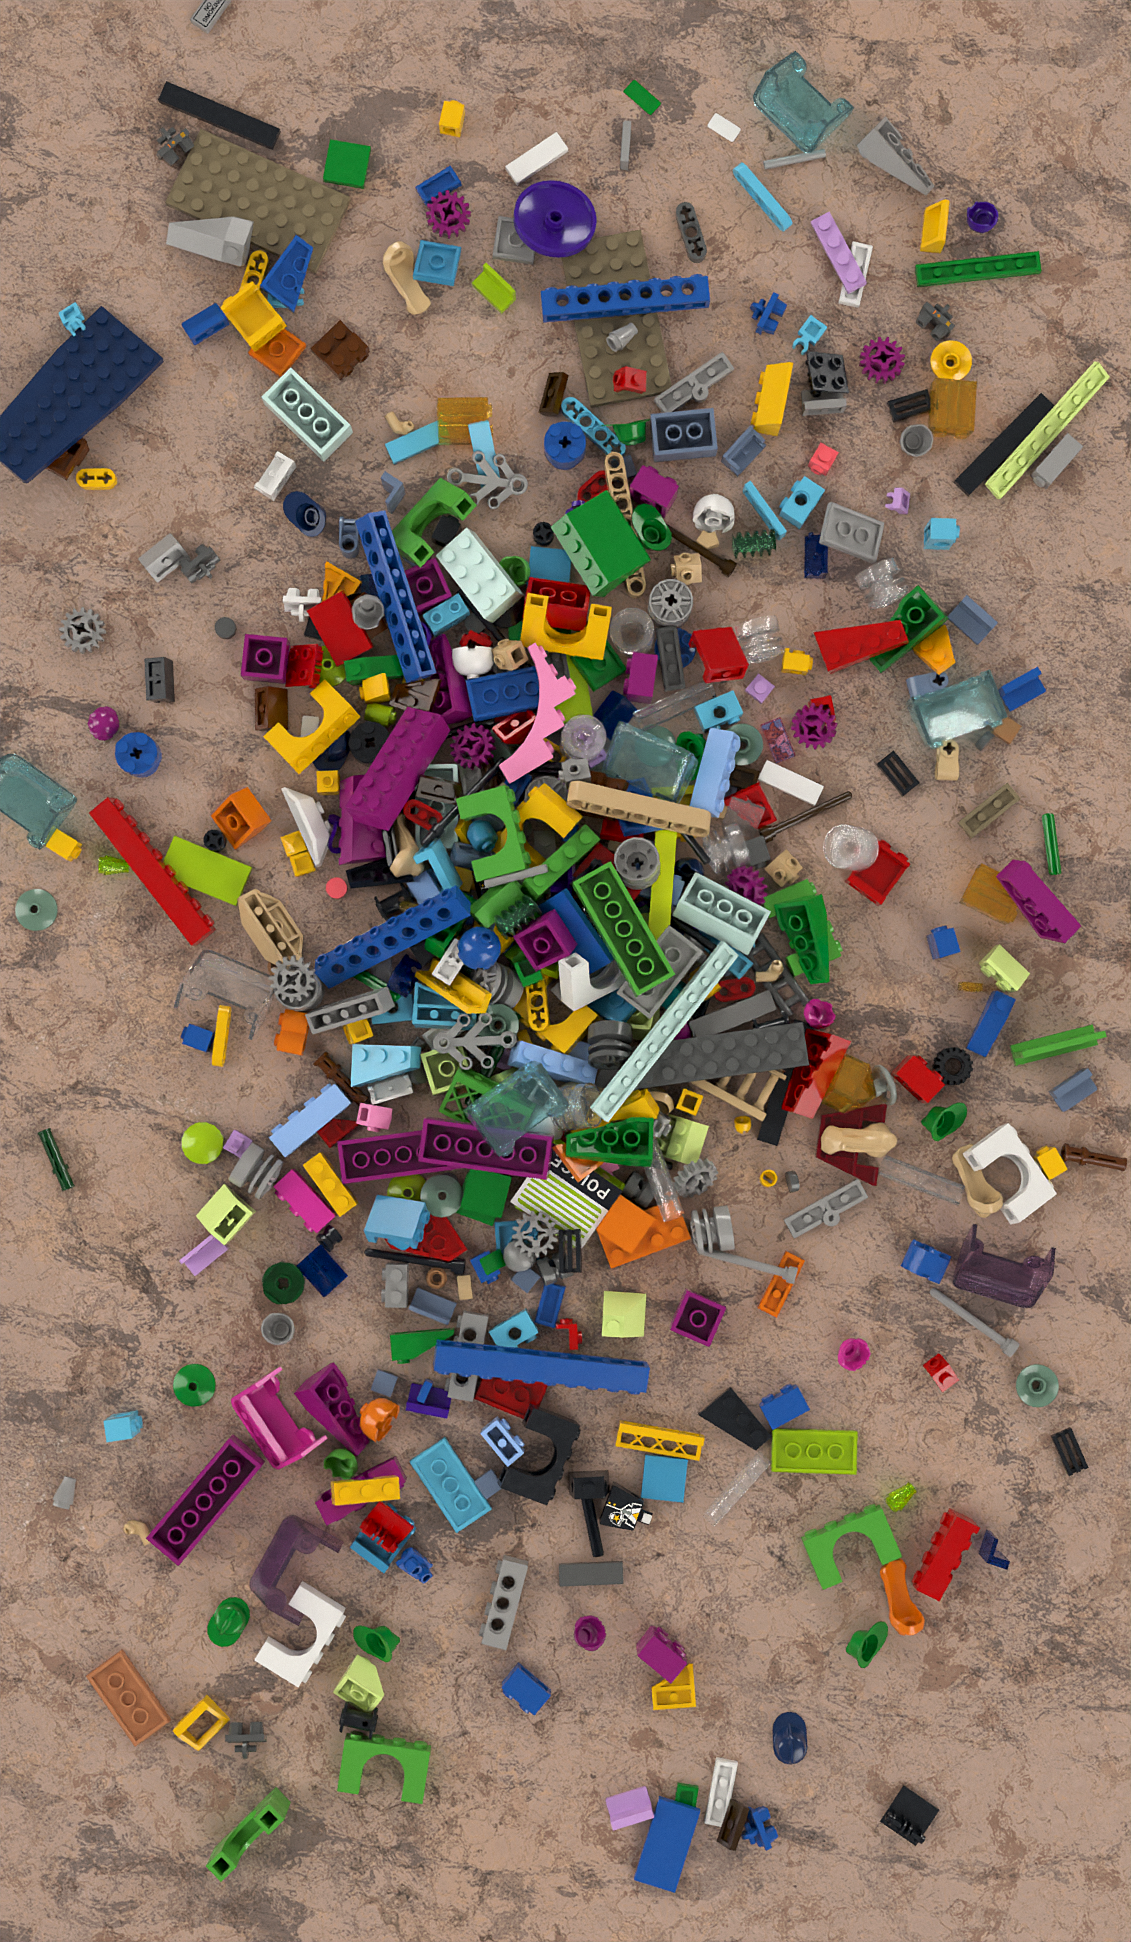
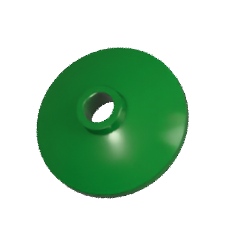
[173,1364,216,1407]

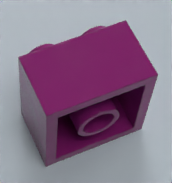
[629,465,679,518]
[405,558,452,616]
[240,634,290,684]
[623,652,658,704]
[513,909,577,972]
[669,1288,726,1347]
[636,1625,687,1684]

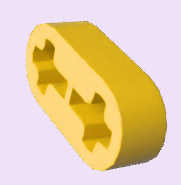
[76,468,117,490]

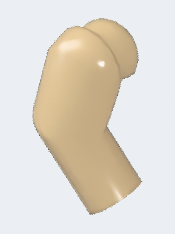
[385,412,414,435]
[755,960,784,982]
[124,1520,150,1546]

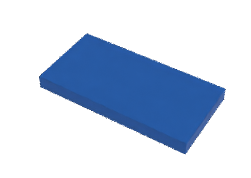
[466,664,549,722]
[537,888,614,975]
[634,1796,700,1893]

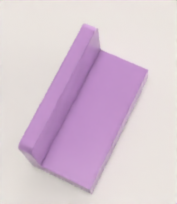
[179,1234,229,1276]
[606,1786,654,1830]

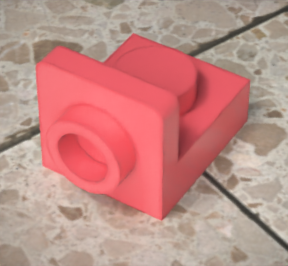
[808,442,839,476]

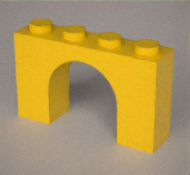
[520,593,612,660]
[263,680,360,774]
[492,783,583,879]
[512,974,601,1055]

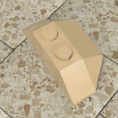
[237,889,303,966]

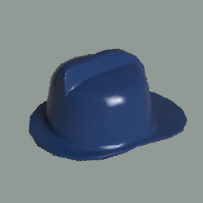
[283,491,327,537]
[313,730,351,771]
[772,1712,808,1765]

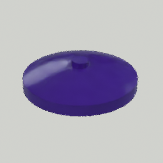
[513,180,597,258]

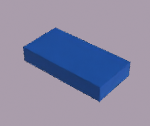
[415,165,462,207]
[534,1283,566,1328]

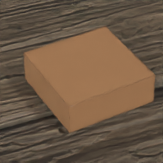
[992,715,1022,744]

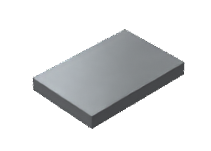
[819,502,885,564]

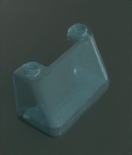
[753,51,855,153]
[906,669,1008,750]
[601,721,699,804]
[0,753,77,850]
[463,1061,569,1157]

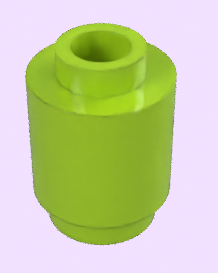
[364,703,397,728]

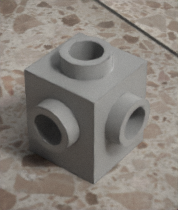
[558,758,591,790]

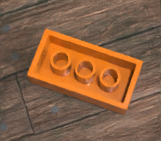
[597,1197,691,1269]

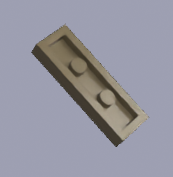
[958,783,1021,839]

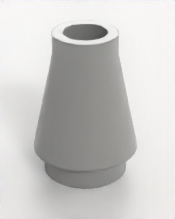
[606,323,638,352]
[52,1476,77,1510]

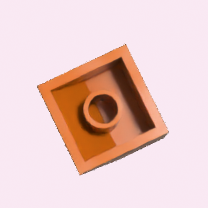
[211,787,272,849]

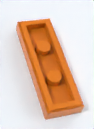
[757,1251,805,1318]

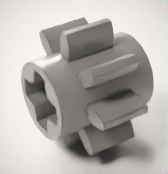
[653,1111,673,1138]

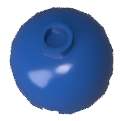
[457,926,501,970]

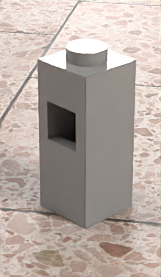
[1031,433,1084,489]

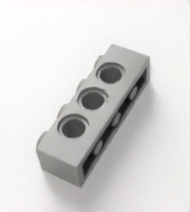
[305,986,395,1034]
[444,1310,489,1402]
[479,1555,529,1650]

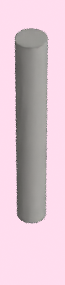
[763,149,826,170]
[484,864,548,888]

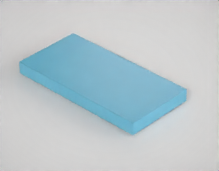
[409,1437,492,1533]

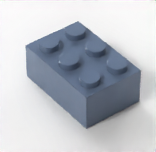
[650,408,718,462]

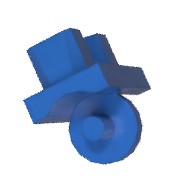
[750,292,787,335]
[395,1547,433,1584]
[741,1806,778,1851]

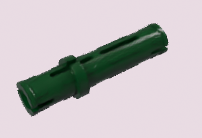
[37,1128,75,1192]

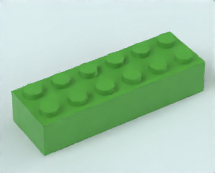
[572,861,675,997]

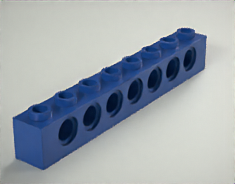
[541,274,710,323]
[355,510,436,683]
[314,885,471,989]

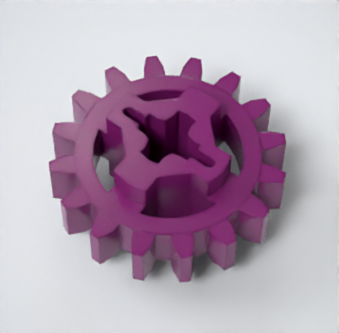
[426,190,471,239]
[859,337,905,384]
[791,703,838,749]
[450,723,496,770]
[725,866,768,906]

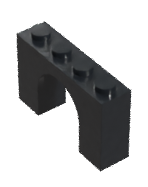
[497,1403,581,1506]

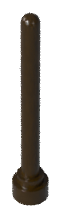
[666,524,737,578]
[758,791,852,843]

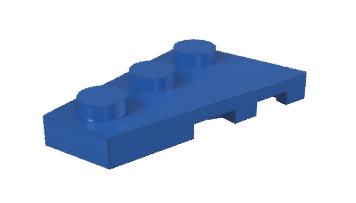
[260,235,313,313]

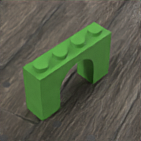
[392,478,477,568]
[456,785,531,883]
[520,824,600,906]
[761,879,843,977]
[470,881,542,970]
[801,1504,902,1590]
[337,1731,431,1804]
[206,1787,291,1882]

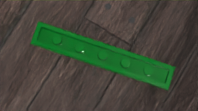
[915,251,1042,287]

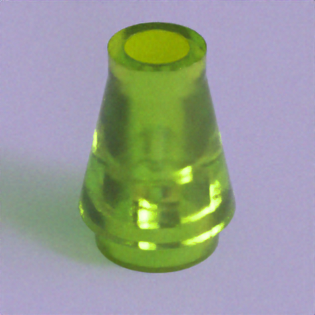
[98,855,129,876]
[884,1482,917,1513]

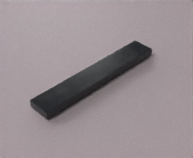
[158,81,281,150]
[953,393,1055,496]
[757,1019,814,1146]

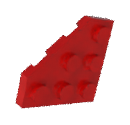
[384,1214,468,1261]

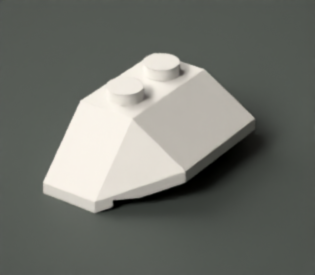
[281,787,332,867]

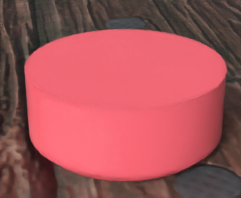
[326,877,348,899]

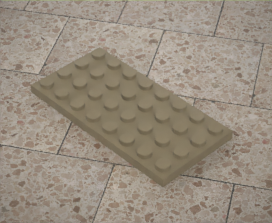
[165,129,351,274]
[561,229,672,408]

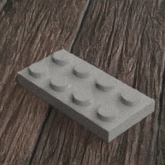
[616,925,703,1019]

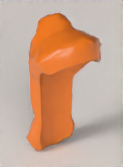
[880,1558,925,1636]

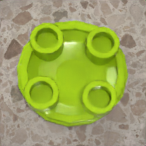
[182,1122,224,1164]

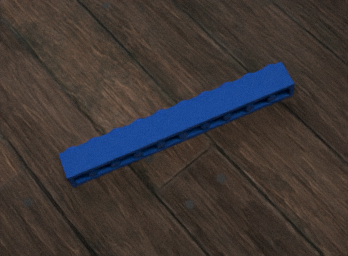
[433,1339,650,1395]

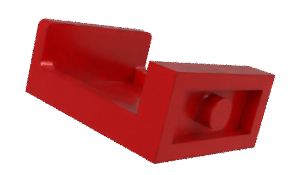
[689,627,749,683]
[845,839,911,907]

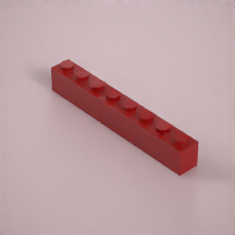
[89,797,216,946]

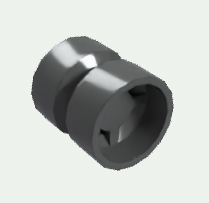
[621,1171,659,1210]
[536,1252,574,1286]

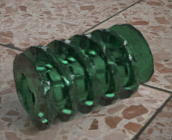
[732,529,776,559]
[494,895,542,940]

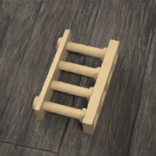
[690,1069,787,1122]

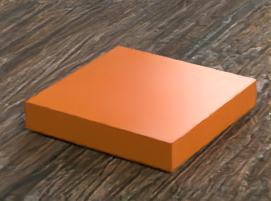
[248,328,306,378]
[596,1194,655,1254]

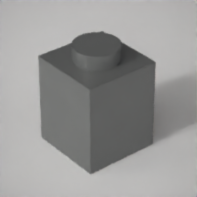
[741,835,771,870]

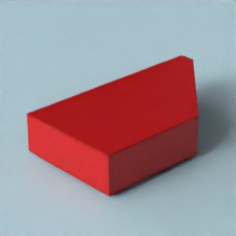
[317,1119,360,1148]

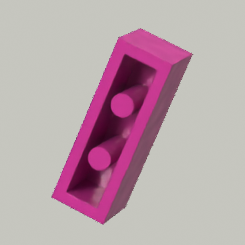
[273,1168,337,1233]

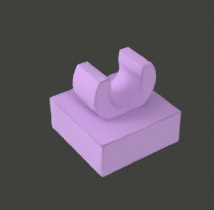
[885,488,910,514]
[223,1130,253,1158]

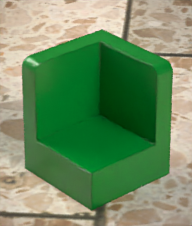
[514,959,545,988]

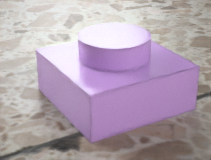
[745,673,775,704]

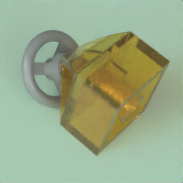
[821,1054,897,1113]

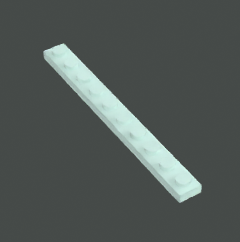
[590,941,739,1122]

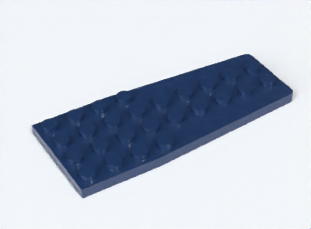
[0,306,164,483]

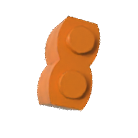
[274,1009,309,1056]

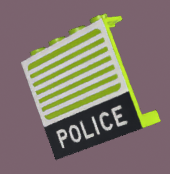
[510,1139,626,1249]

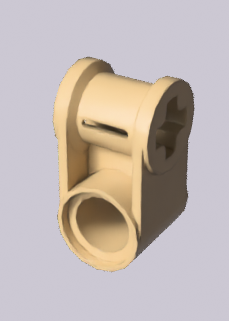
[935,739,959,781]

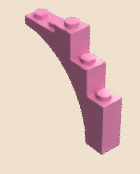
[499,643,577,784]

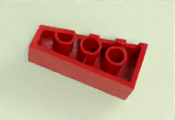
[813,620,910,674]
[912,1508,980,1602]

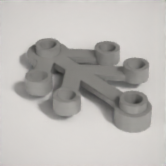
[447,450,528,509]
[433,1013,517,1070]

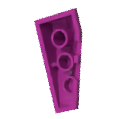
[429,634,473,725]
[294,1362,370,1456]

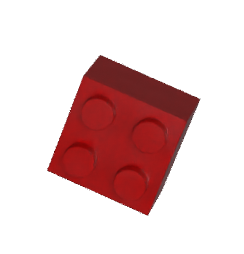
[890,1055,945,1103]

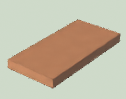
[86,1649,171,1747]

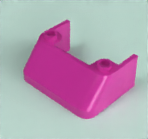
[231,1367,328,1470]

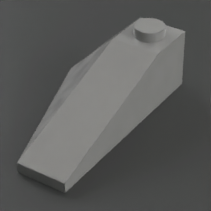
[856,116,934,195]
[166,216,254,266]

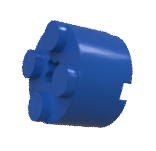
[544,421,586,470]
[115,732,162,778]
[901,1239,952,1284]

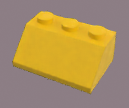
[751,362,793,436]

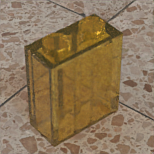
[928,378,977,439]
[437,397,493,445]
[959,863,1018,925]

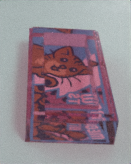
[760,717,796,764]

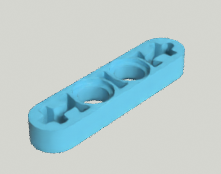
[733,162,792,232]
[561,397,626,460]

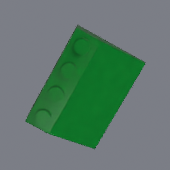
[551,490,651,597]

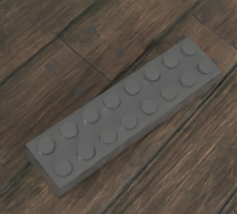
[632,1022,809,1089]

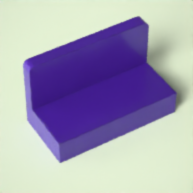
[405,1383,452,1419]

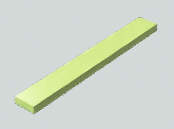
[985,362,1110,499]

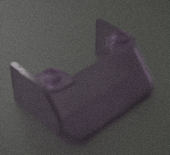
[953,1224,1056,1308]
[249,1515,344,1626]

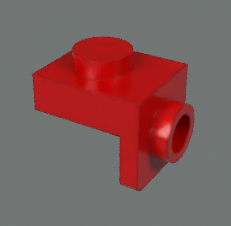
[613,366,647,394]
[459,630,493,648]
[556,1318,582,1350]
[923,1354,959,1393]

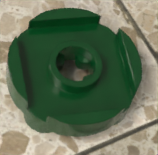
[262,1261,305,1305]

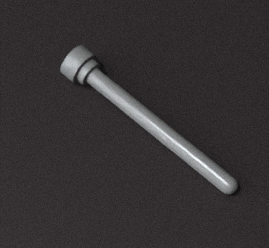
[702,1247,798,1284]
[930,1288,1019,1357]

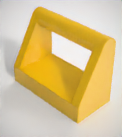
[920,199,950,253]
[173,1695,230,1751]

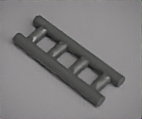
[743,933,810,1017]

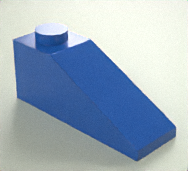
[966,990,1016,1057]

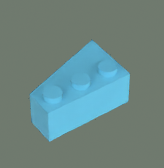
[412,982,480,1030]
[351,1044,421,1087]

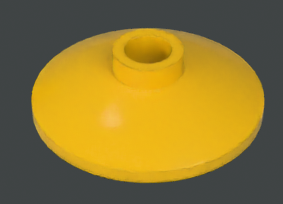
[930,340,972,382]

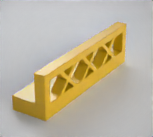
[414,958,492,1014]
[615,1420,705,1461]

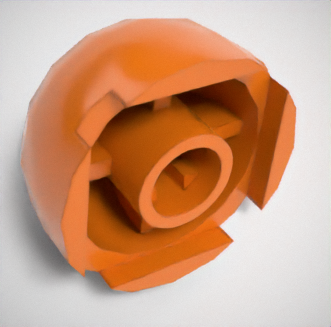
[359,1398,400,1442]

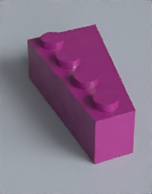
[339,774,386,865]
[996,859,1081,943]
[315,1456,407,1526]

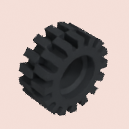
[932,1047,973,1085]

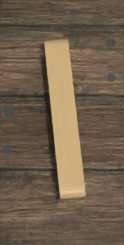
[604,452,646,599]
[567,781,711,837]

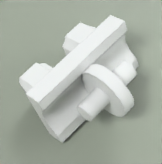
[283,588,322,622]

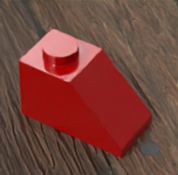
[492,710,536,744]

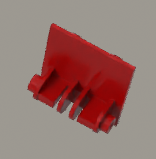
[285,644,324,689]
[359,1501,414,1553]

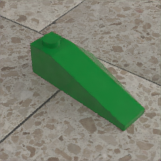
[869,585,949,673]
[774,894,830,984]
[566,1117,654,1167]

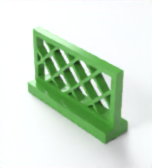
[1009,1024,1107,1066]
[439,1065,537,1130]

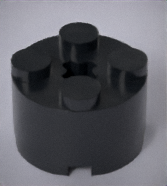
[349,721,390,767]

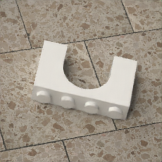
[558,952,626,1011]
[963,1123,1057,1225]
[255,1581,346,1687]

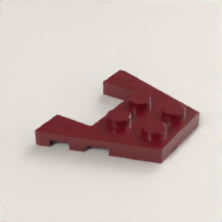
[815,1104,887,1186]

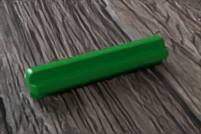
[1042,813,1061,875]
[353,970,401,1002]

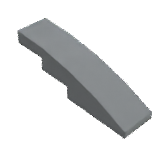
[688,990,777,1037]

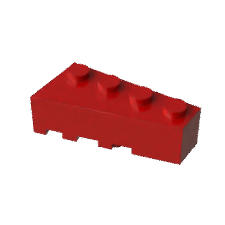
[781,1028,851,1119]

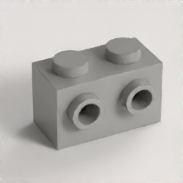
[381,1262,409,1308]

